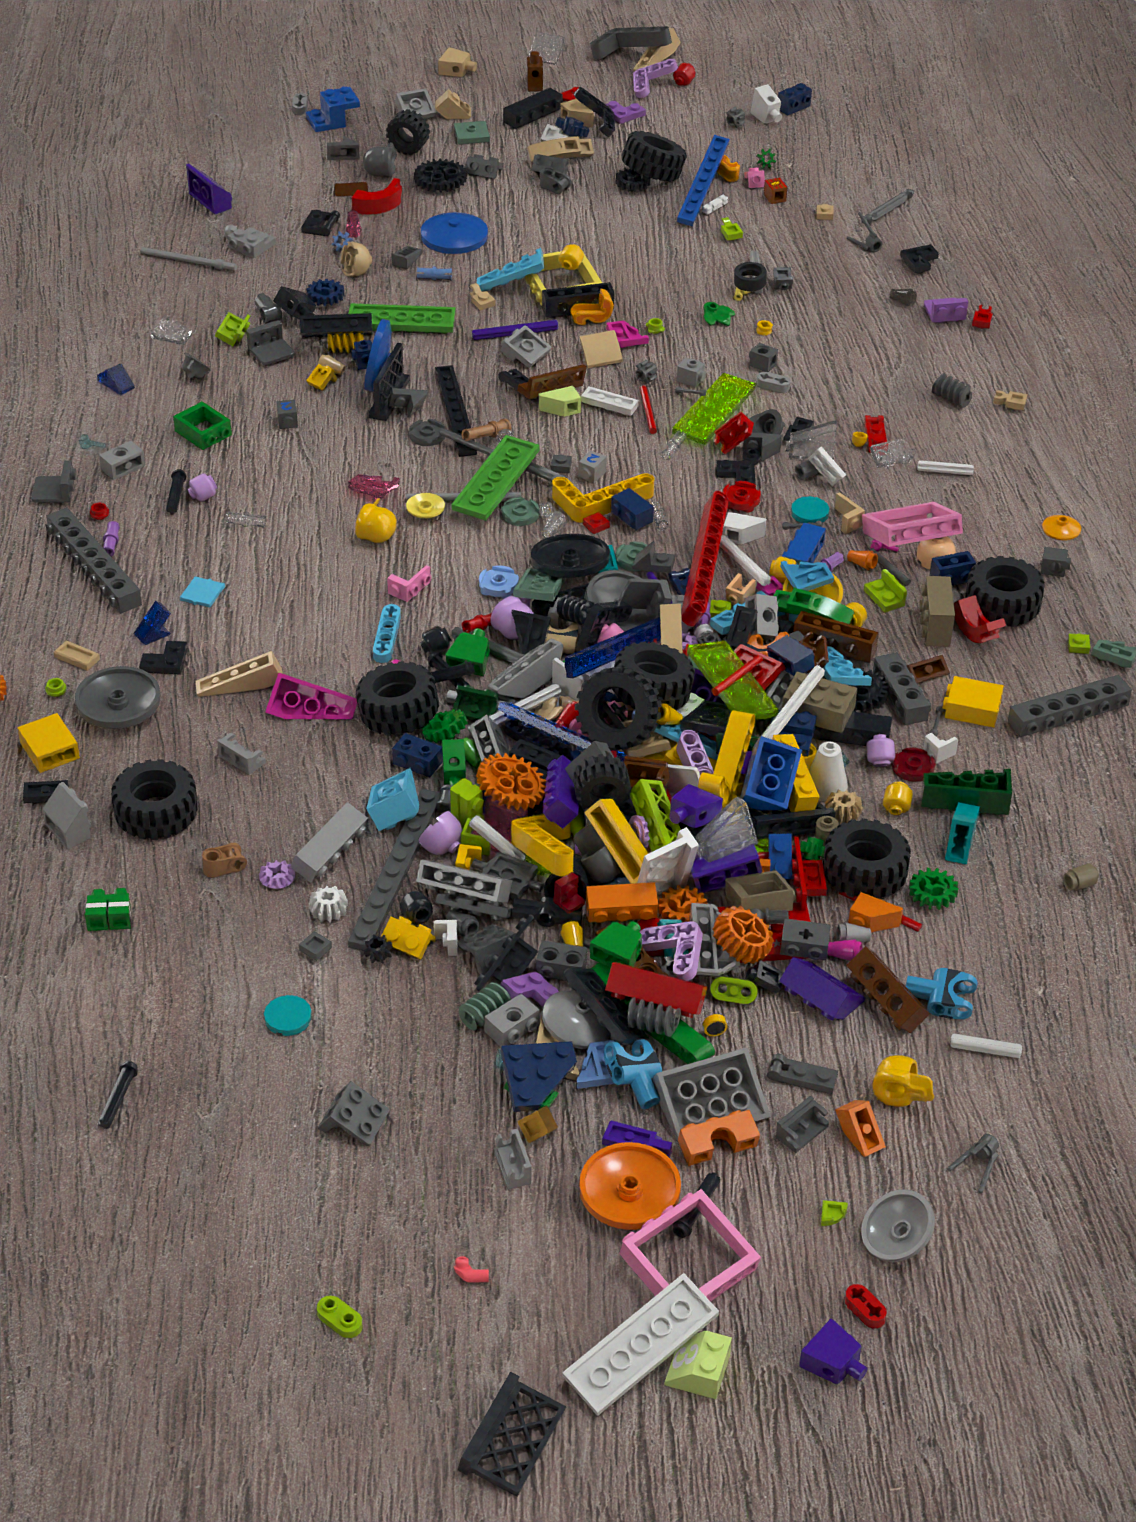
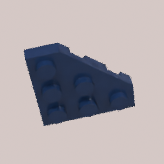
[500,1041,577,1112]

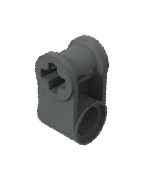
[540,167,572,194]

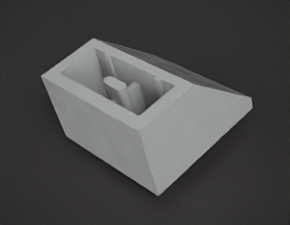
[43,782,91,849]

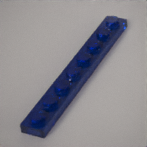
[564,617,661,679]
[498,702,629,762]

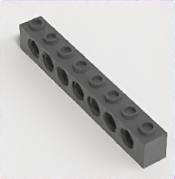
[45,507,142,614]

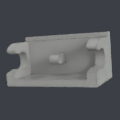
[217,733,266,775]
[494,1128,532,1189]

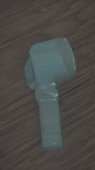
[78,434,106,449]

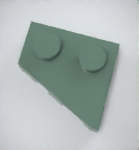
[1091,640,1136,668]

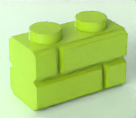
[450,778,484,831]

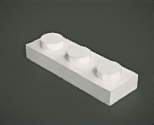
[581,386,639,416]

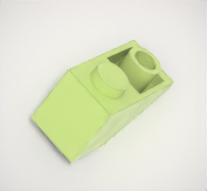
[539,386,581,417]

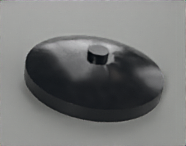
[531,533,610,578]

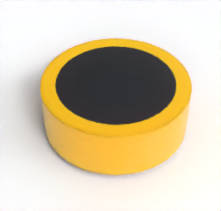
[702,1014,728,1036]

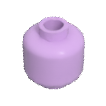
[187,473,217,502]
[866,734,895,767]

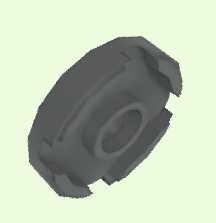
[409,419,446,446]

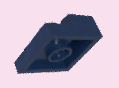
[770,708,816,757]

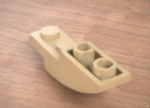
[527,136,594,162]

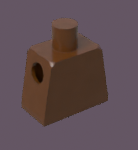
[527,51,543,92]

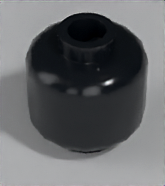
[420,626,452,654]
[400,891,433,925]

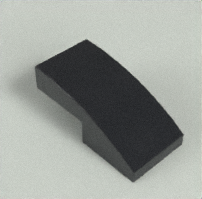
[783,417,814,445]

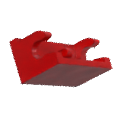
[714,411,754,454]

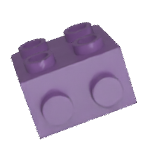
[924,298,968,323]

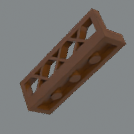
[517,364,587,399]

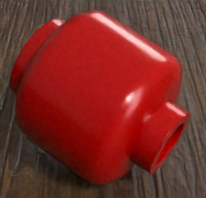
[673,63,696,86]

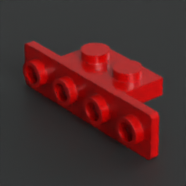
[792,837,827,910]

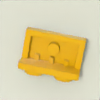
[381,916,436,960]

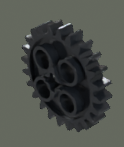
[414,158,467,193]
[825,667,888,713]

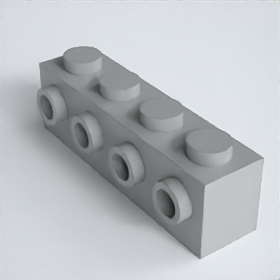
[290,802,368,883]
[416,860,513,906]

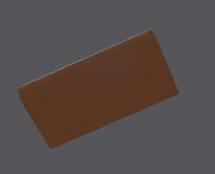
[334,182,368,196]
[907,655,950,684]

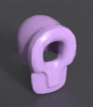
[491,596,533,640]

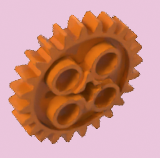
[476,753,546,811]

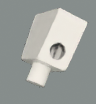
[750,84,782,123]

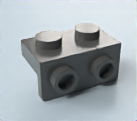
[466,154,504,178]

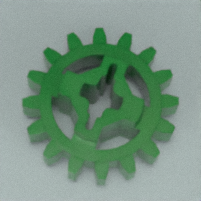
[422,709,468,743]
[909,867,959,910]

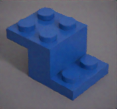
[306,86,360,132]

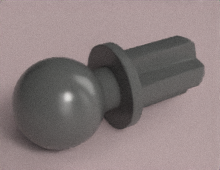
[750,908,789,925]

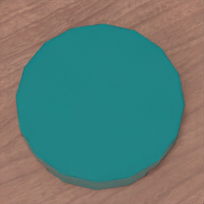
[791,496,830,523]
[264,995,312,1036]

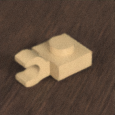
[470,283,496,311]

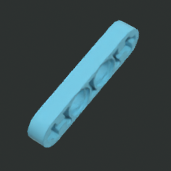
[373,604,401,663]

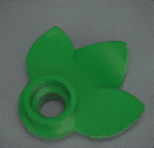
[703,302,735,326]

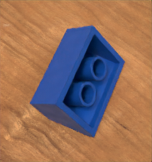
[739,736,802,810]

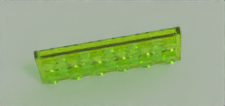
[672,373,756,445]
[687,641,779,720]

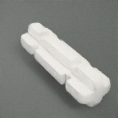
[702,195,728,215]

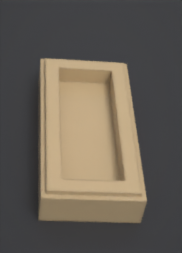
[54,641,100,671]

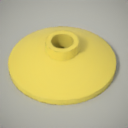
[406,493,445,518]

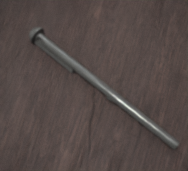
[439,428,567,482]

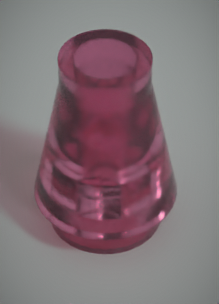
[345,210,362,237]

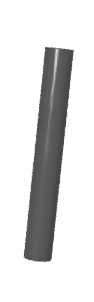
[869,548,911,586]

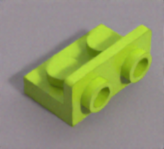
[863,569,907,613]

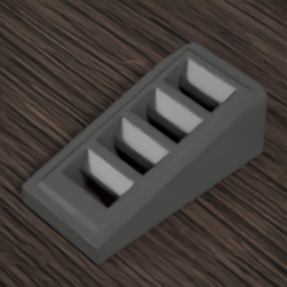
[392,246,423,269]

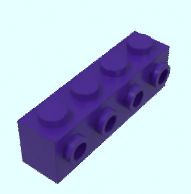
[543,755,579,829]

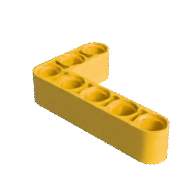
[552,473,654,523]
[698,710,755,812]
[511,814,574,876]

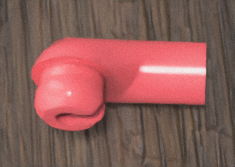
[454,1256,489,1283]

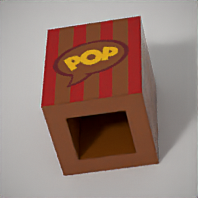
[764,177,787,204]

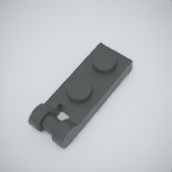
[767,1053,838,1095]

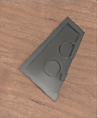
[435,893,513,921]

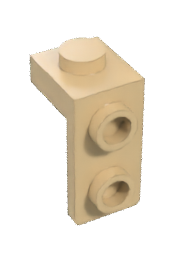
[835,492,865,534]

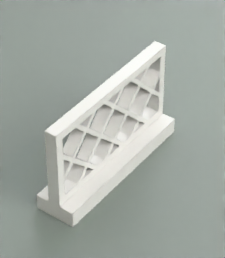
[637,827,699,896]

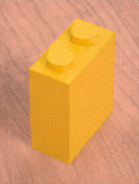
[942,676,1004,728]
[17,713,80,773]

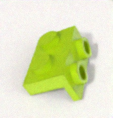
[215,312,251,346]

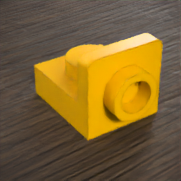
[306,364,337,391]
[455,844,482,870]

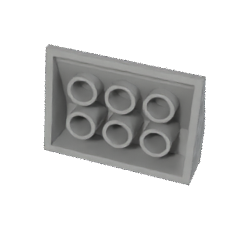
[651,1048,771,1141]

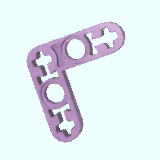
[633,59,678,98]
[640,921,703,981]

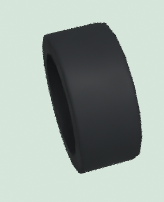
[734,262,767,292]

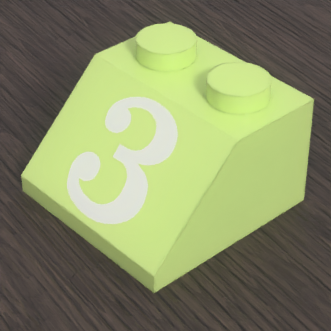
[664,1331,732,1399]

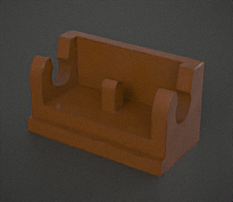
[798,632,829,673]
[624,756,670,793]

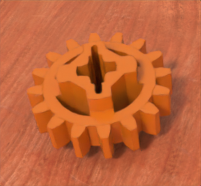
[658,885,707,923]

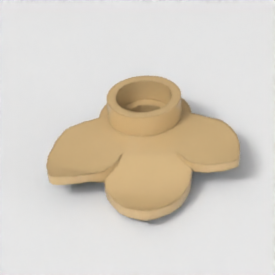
[531,697,563,731]

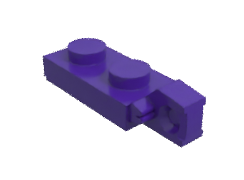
[602,1120,672,1158]

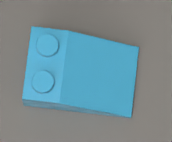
[366,768,419,831]

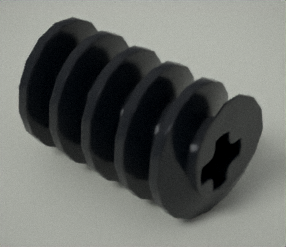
[556,594,594,625]

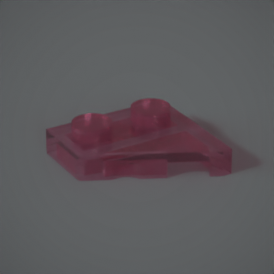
[348,474,400,499]

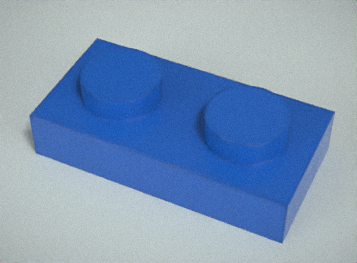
[768,834,792,879]

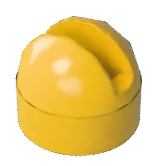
[852,432,868,447]

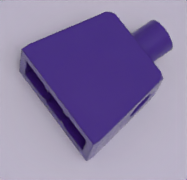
[669,784,723,828]
[799,1318,868,1384]

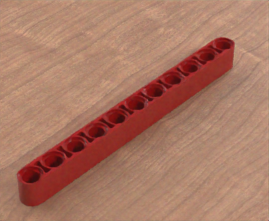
[681,491,729,627]

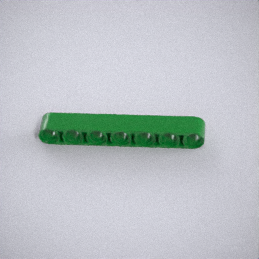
[590,963,715,1064]

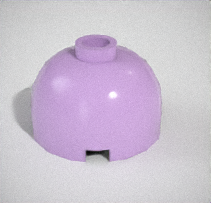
[419,811,462,855]

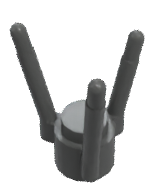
[847,212,883,252]
[947,1134,999,1193]

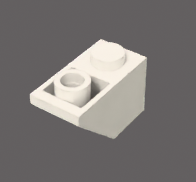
[723,512,766,545]

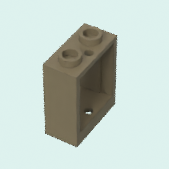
[725,870,795,913]

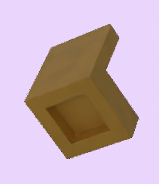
[517,1106,558,1144]

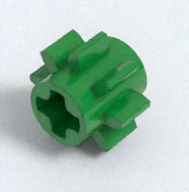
[756,148,776,169]
[800,837,825,860]

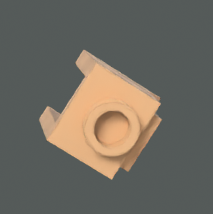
[726,573,756,605]

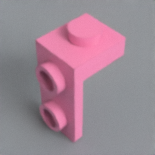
[387,565,431,602]

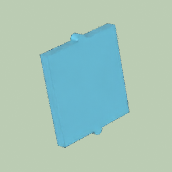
[180,576,225,607]

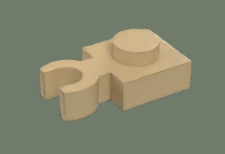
[993,390,1028,410]

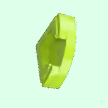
[821,1200,848,1226]

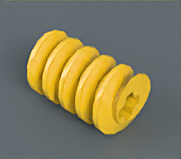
[327,333,364,353]

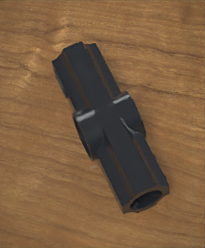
[512,897,583,927]

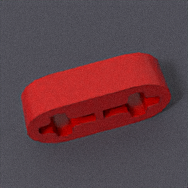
[845,1284,887,1329]

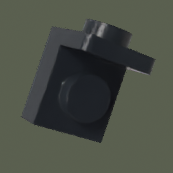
[745,960,784,994]

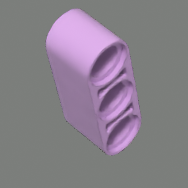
[676,730,714,775]

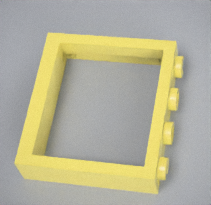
[525,251,602,306]

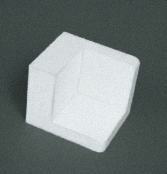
[923,733,958,764]

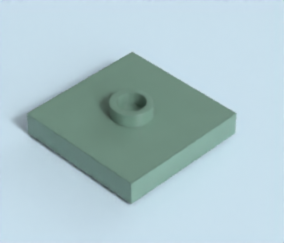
[454,121,490,144]

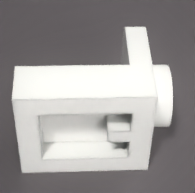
[434,920,458,956]

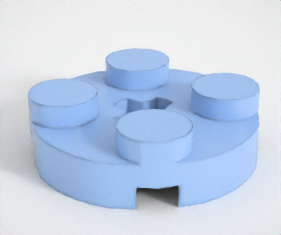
[479,566,519,599]

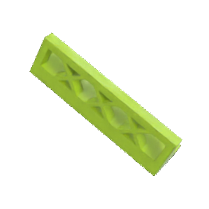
[630,779,681,852]

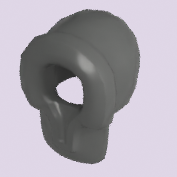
[363,142,397,177]
[574,824,621,883]

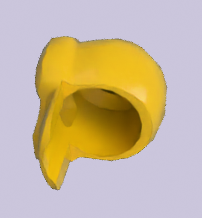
[355,498,397,543]
[873,1055,934,1107]

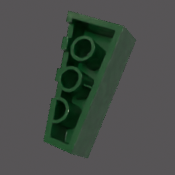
[921,768,1012,815]

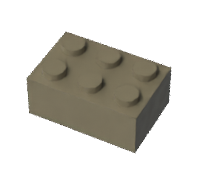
[919,576,955,647]
[782,672,857,733]

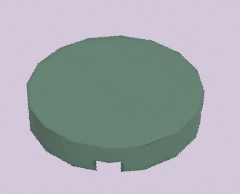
[501,497,540,526]
[615,541,647,571]

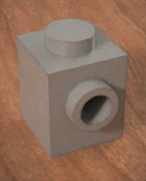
[677,357,706,387]

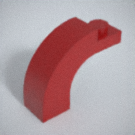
[351,178,402,214]
[953,595,1006,643]

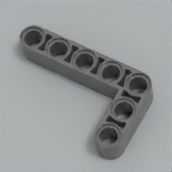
[590,26,672,59]

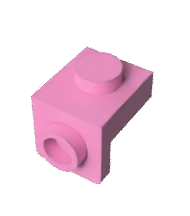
[744,168,765,188]

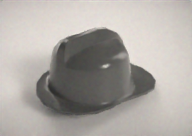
[182,352,211,379]
[749,409,785,434]

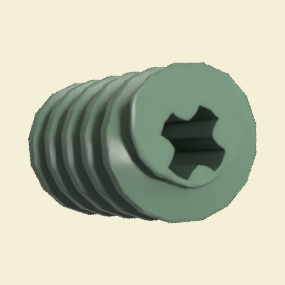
[459,982,511,1031]

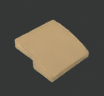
[580,330,623,368]

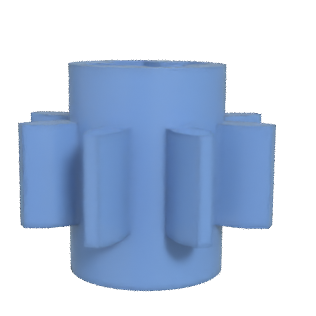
[332,231,353,252]

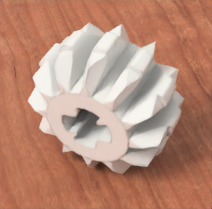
[309,885,348,923]

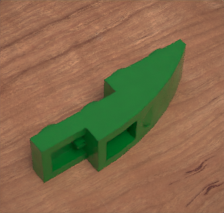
[774,588,854,624]

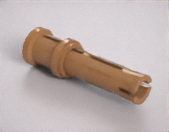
[462,418,512,441]

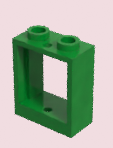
[173,401,232,450]

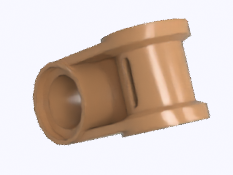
[202,843,247,878]

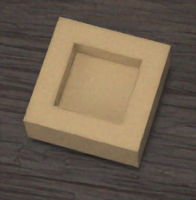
[816,204,834,220]

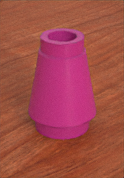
[828,939,863,961]

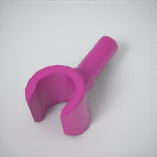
[870,539,899,552]

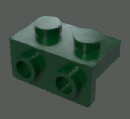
[453,685,500,721]

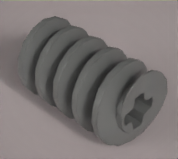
[931,373,972,408]
[627,997,681,1037]

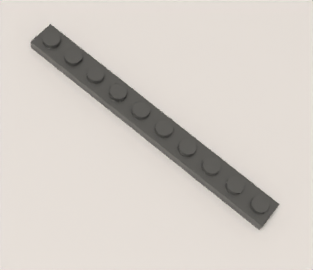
[348,789,441,951]

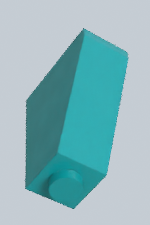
[945,802,980,865]

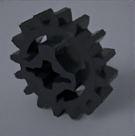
[615,168,651,192]

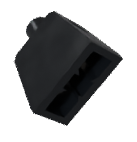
[273,286,316,319]

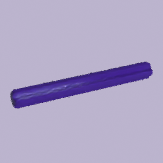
[472,320,558,340]

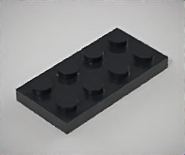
[564,968,649,1045]

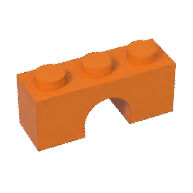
[678,1110,760,1166]

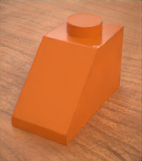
[848,892,903,933]
[835,1100,886,1157]

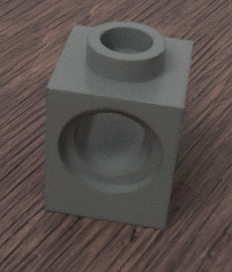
[749,343,778,372]
[1041,547,1071,577]

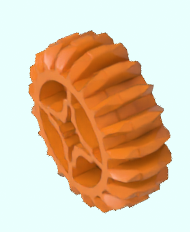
[712,906,774,964]

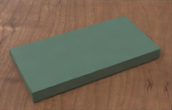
[513,568,566,601]

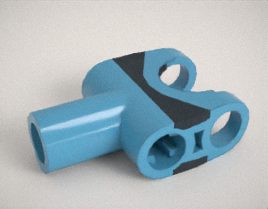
[906,968,978,1019]
[604,1039,662,1109]

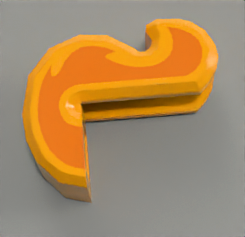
[701,155,740,182]
[570,289,614,325]

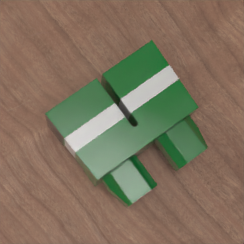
[85,888,131,931]

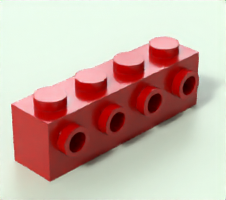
[605,962,707,1018]

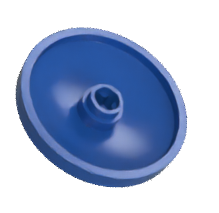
[421,212,488,254]
[364,319,391,392]

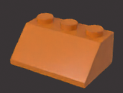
[585,882,658,923]

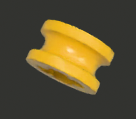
[756,320,773,336]

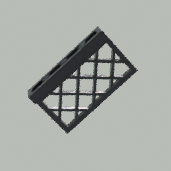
[300,313,373,338]
[369,342,410,421]
[733,799,836,840]
[458,1372,566,1497]

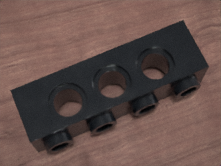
[542,282,614,318]

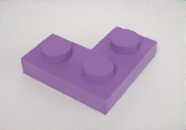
[606,101,646,124]
[501,971,559,1007]

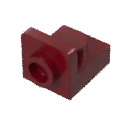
[554,872,585,914]

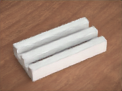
[808,446,846,487]

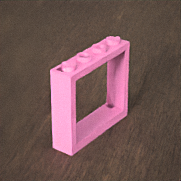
[862,502,963,547]
[619,1189,761,1302]

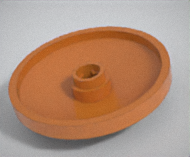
[580,1142,681,1230]

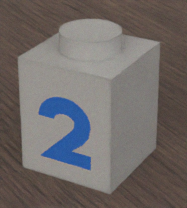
[578,451,607,483]

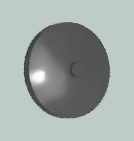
[585,570,658,637]
[75,666,161,729]

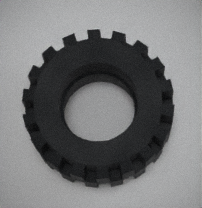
[386,109,430,155]
[573,754,631,810]

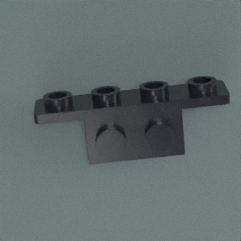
[474,914,538,993]

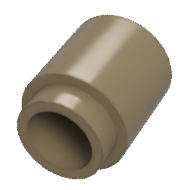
[815,816,839,846]
[1063,863,1099,891]

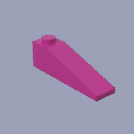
[265,673,357,719]

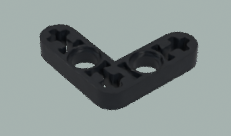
[574,87,615,137]
[574,601,632,661]

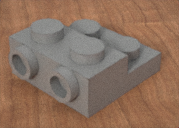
[395,88,436,118]
[227,227,276,258]
[500,325,552,368]

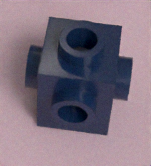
[351,340,372,370]

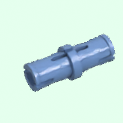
[417,267,452,280]

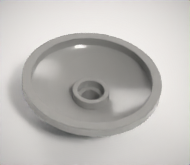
[542,991,610,1049]
[861,1190,935,1262]

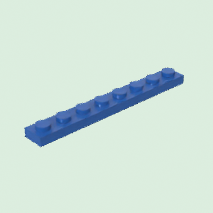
[677,135,730,227]

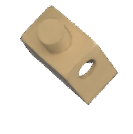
[438,47,477,77]

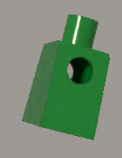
[445,628,490,677]
[442,739,466,786]
[590,921,642,968]

